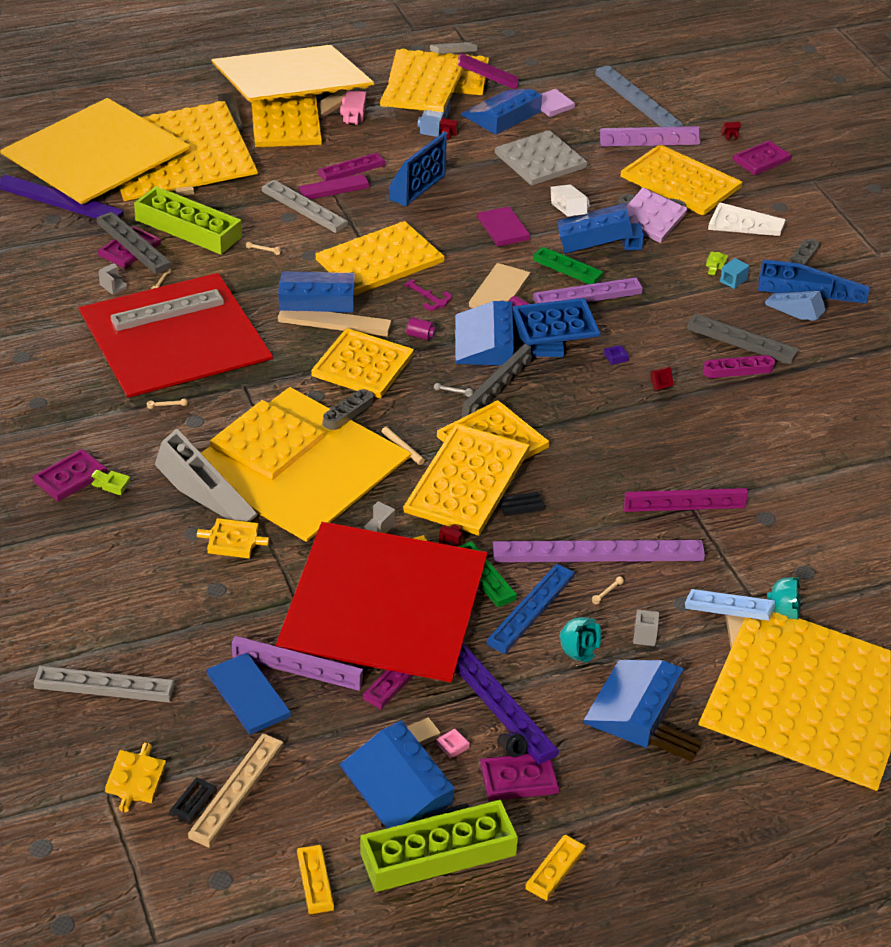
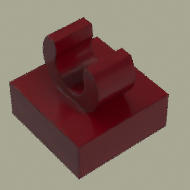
[440,118,458,140]
[720,121,741,141]
[650,366,674,390]
[439,524,462,547]

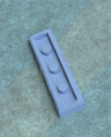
[685,589,775,621]

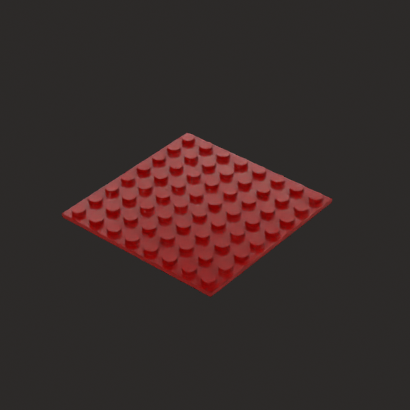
[78,273,273,398]
[275,521,488,682]

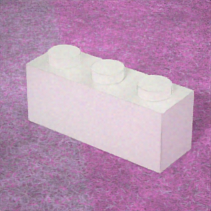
[551,184,589,216]

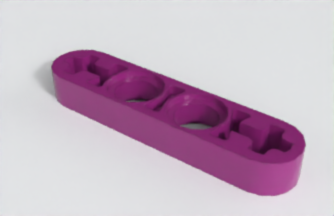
[703,355,775,378]

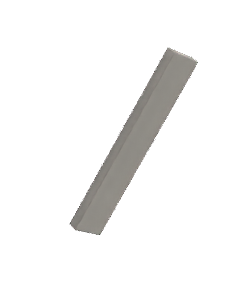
[262,180,348,233]
[111,289,224,331]
[34,666,174,703]

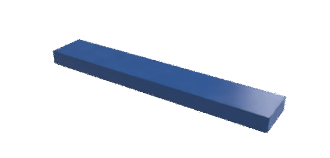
[487,564,575,654]

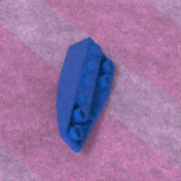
[758,259,870,303]

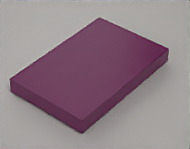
[732,140,792,175]
[477,206,530,246]
[98,226,161,268]
[32,449,108,502]
[480,754,559,801]

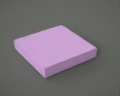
[541,89,575,117]

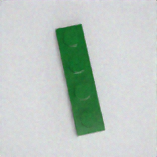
[533,246,603,284]
[458,541,517,608]

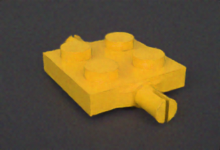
[197,518,269,559]
[105,743,166,812]

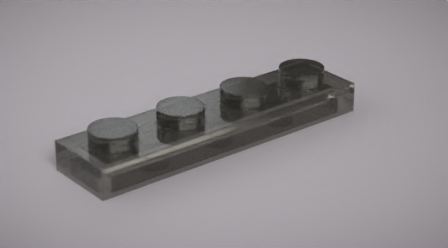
[217,92,243,133]

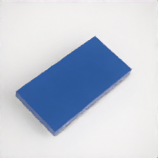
[207,653,291,735]

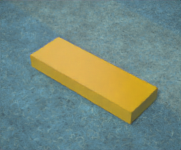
[525,834,585,901]
[297,845,334,914]

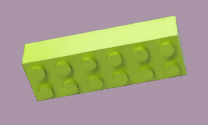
[134,186,242,254]
[360,800,518,892]

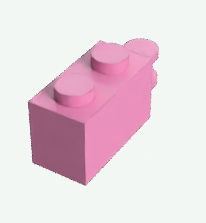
[340,91,366,125]

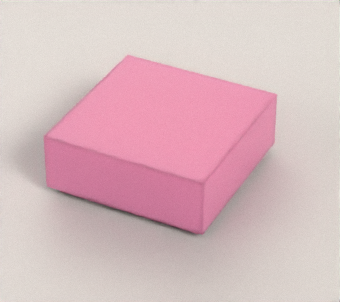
[436,729,469,759]

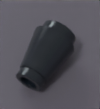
[497,733,527,757]

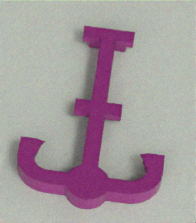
[404,279,451,311]

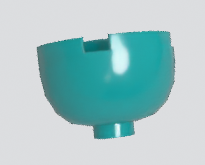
[767,577,801,620]
[560,617,602,662]

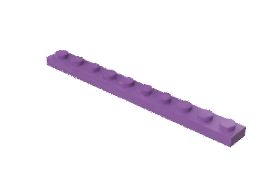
[492,540,705,562]

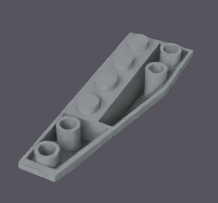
[155,428,258,522]

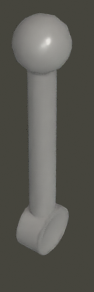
[434,383,473,397]

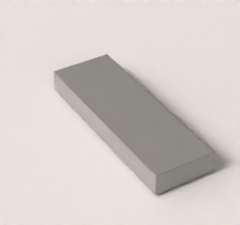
[430,42,477,54]

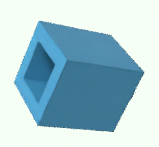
[720,258,749,289]

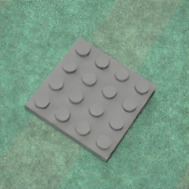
[495,130,587,186]

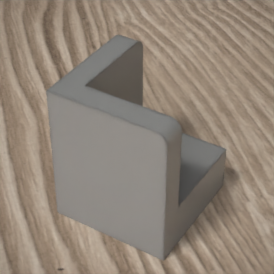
[99,263,127,295]
[364,501,395,533]
[633,610,659,646]

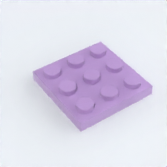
[626,188,688,243]

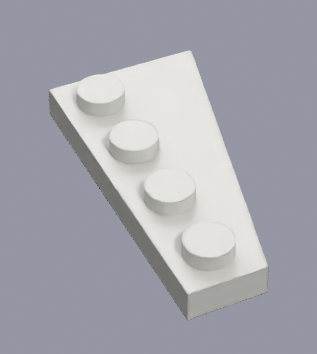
[708,202,786,236]

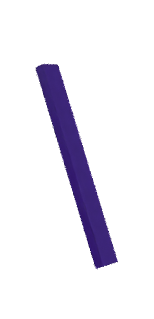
[0,175,124,219]
[456,643,559,765]

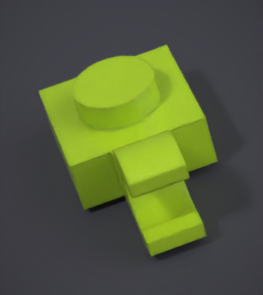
[706,251,728,275]
[92,470,130,495]

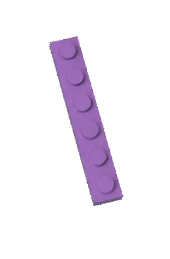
[600,126,700,146]
[533,278,643,304]
[232,636,363,691]

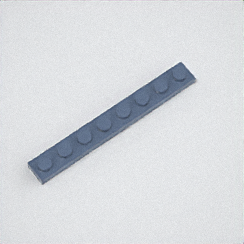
[595,65,683,127]

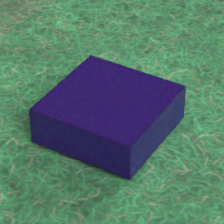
[604,345,629,365]

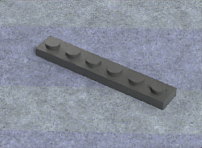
[97,212,171,274]
[687,314,799,365]
[462,344,532,418]

